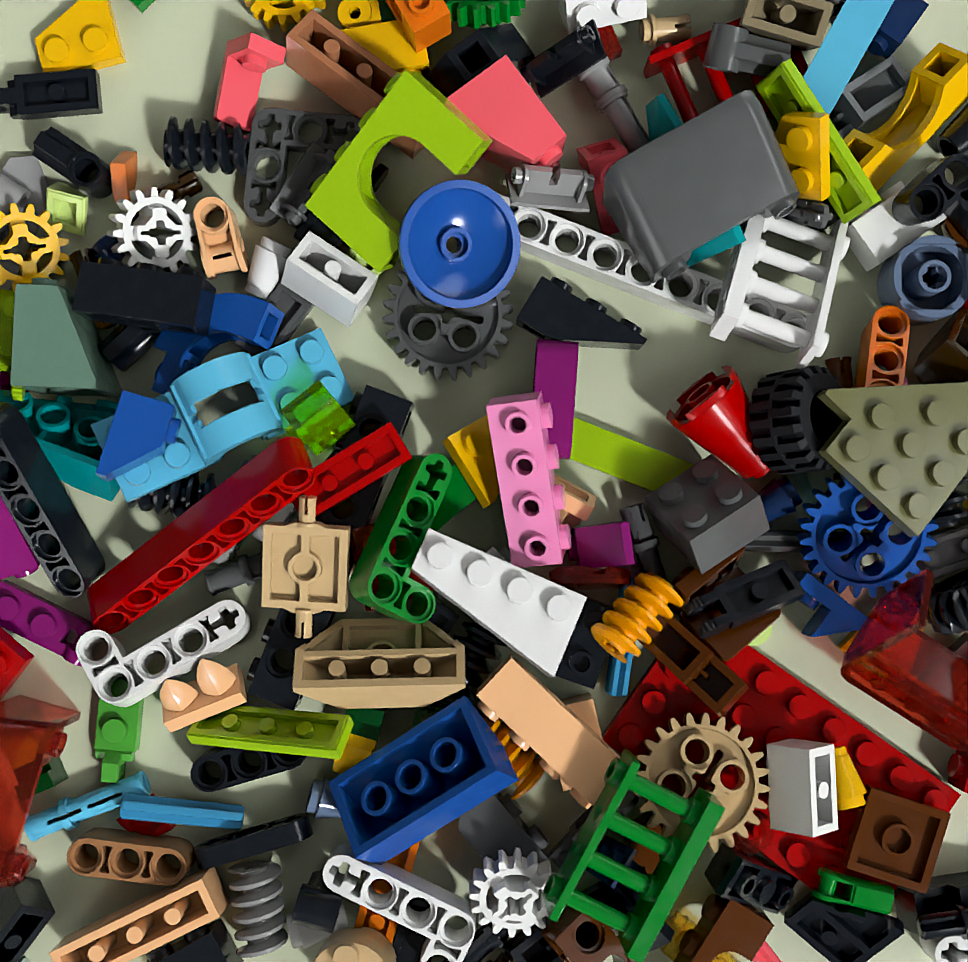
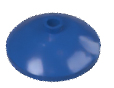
[398,179,521,308]

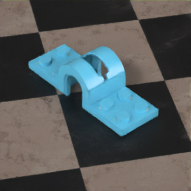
[90,328,354,503]

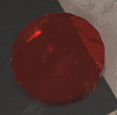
[549,566,631,590]

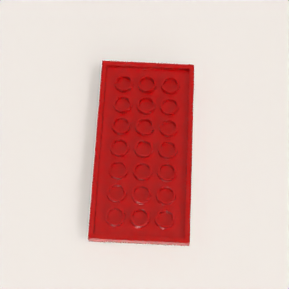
[602,620,961,894]

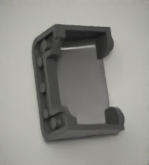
[602,90,800,283]

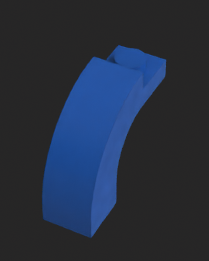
[151,293,285,394]

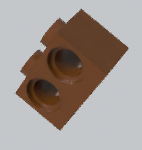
[541,906,636,962]

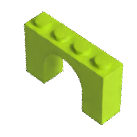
[305,70,493,273]

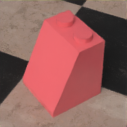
[447,55,567,175]

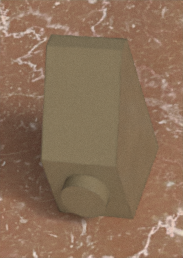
[739,0,834,51]

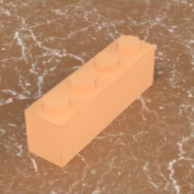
[476,653,620,810]
[49,867,230,962]

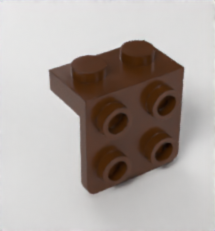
[667,547,781,661]

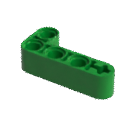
[349,453,453,624]

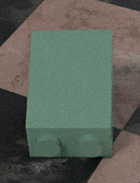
[10,278,122,397]

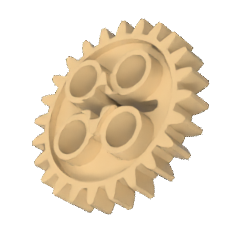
[632,713,771,853]

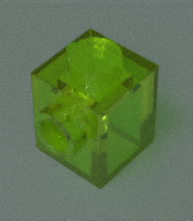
[280,380,356,456]

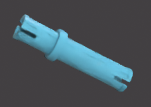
[24,771,151,842]

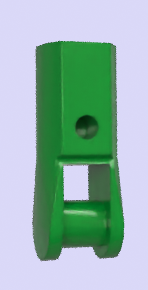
[812,867,895,915]

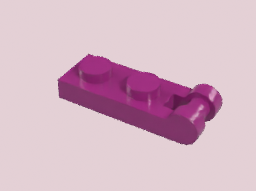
[0,580,94,666]

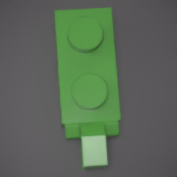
[94,676,144,783]

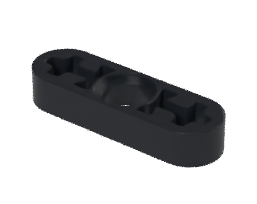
[193,813,313,870]

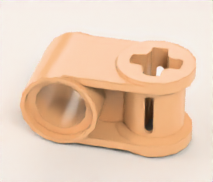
[193,197,250,280]

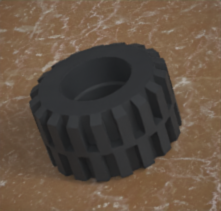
[749,365,843,474]

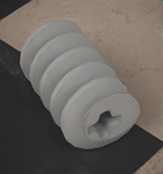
[227,860,288,958]

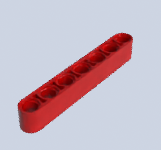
[86,437,316,634]

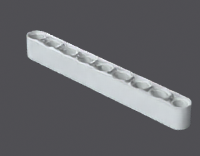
[498,193,807,353]

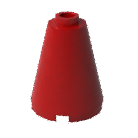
[666,365,771,479]

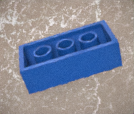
[328,696,518,865]

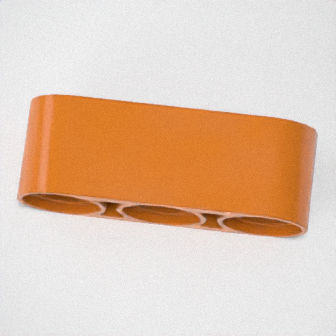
[855,305,910,388]

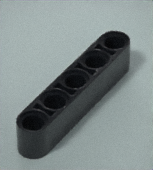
[0,402,105,598]

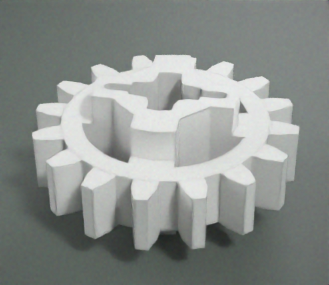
[107,187,198,273]
[469,848,557,938]

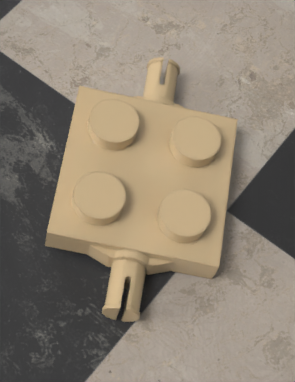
[261,495,351,639]

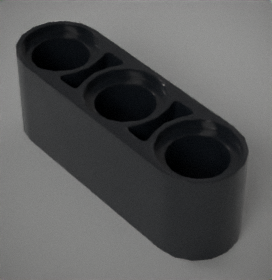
[190,747,307,792]

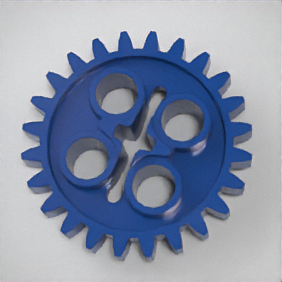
[797,474,939,598]

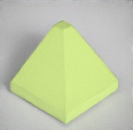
[46,181,88,236]

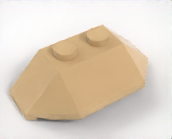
[292,618,465,709]

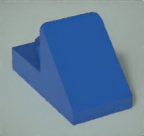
[794,570,874,637]

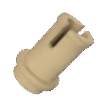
[638,14,692,47]

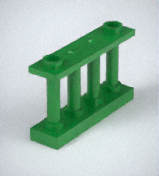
[542,749,725,962]

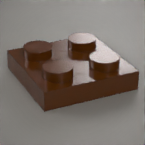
[841,784,951,894]

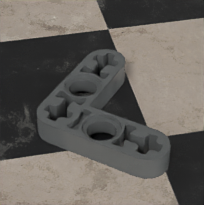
[243,108,361,227]

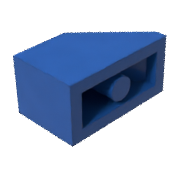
[96,390,182,481]

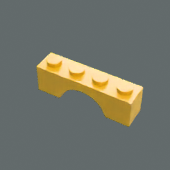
[843,42,968,191]

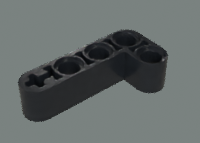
[892,153,968,241]

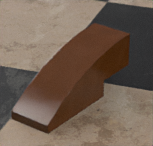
[638,615,749,718]

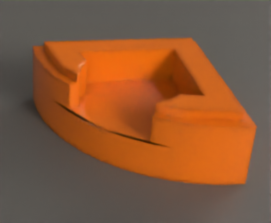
[110,151,137,202]

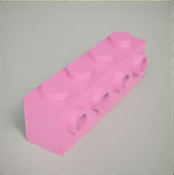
[486,391,571,568]

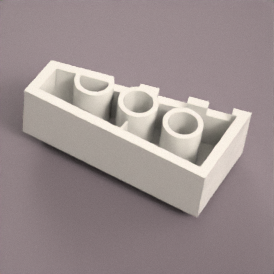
[412,529,587,677]

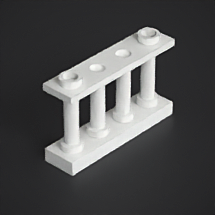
[709,213,850,369]

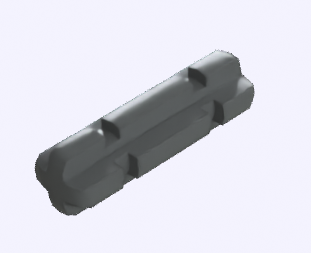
[783,199,833,229]

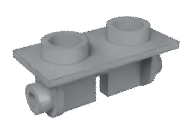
[505,163,594,213]

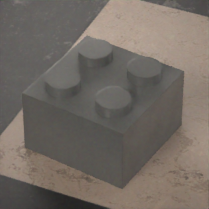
[644,454,770,575]

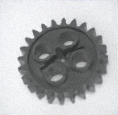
[382,270,513,381]

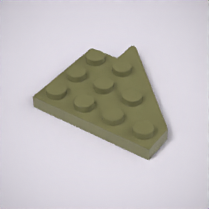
[817,382,968,537]

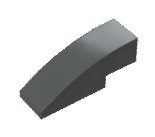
[829,55,910,139]

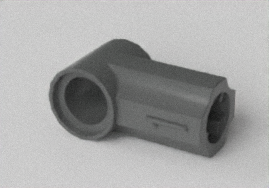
[702,22,791,78]

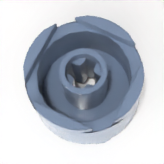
[877,235,968,326]

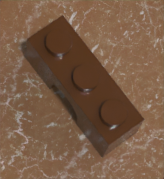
[673,893,774,962]

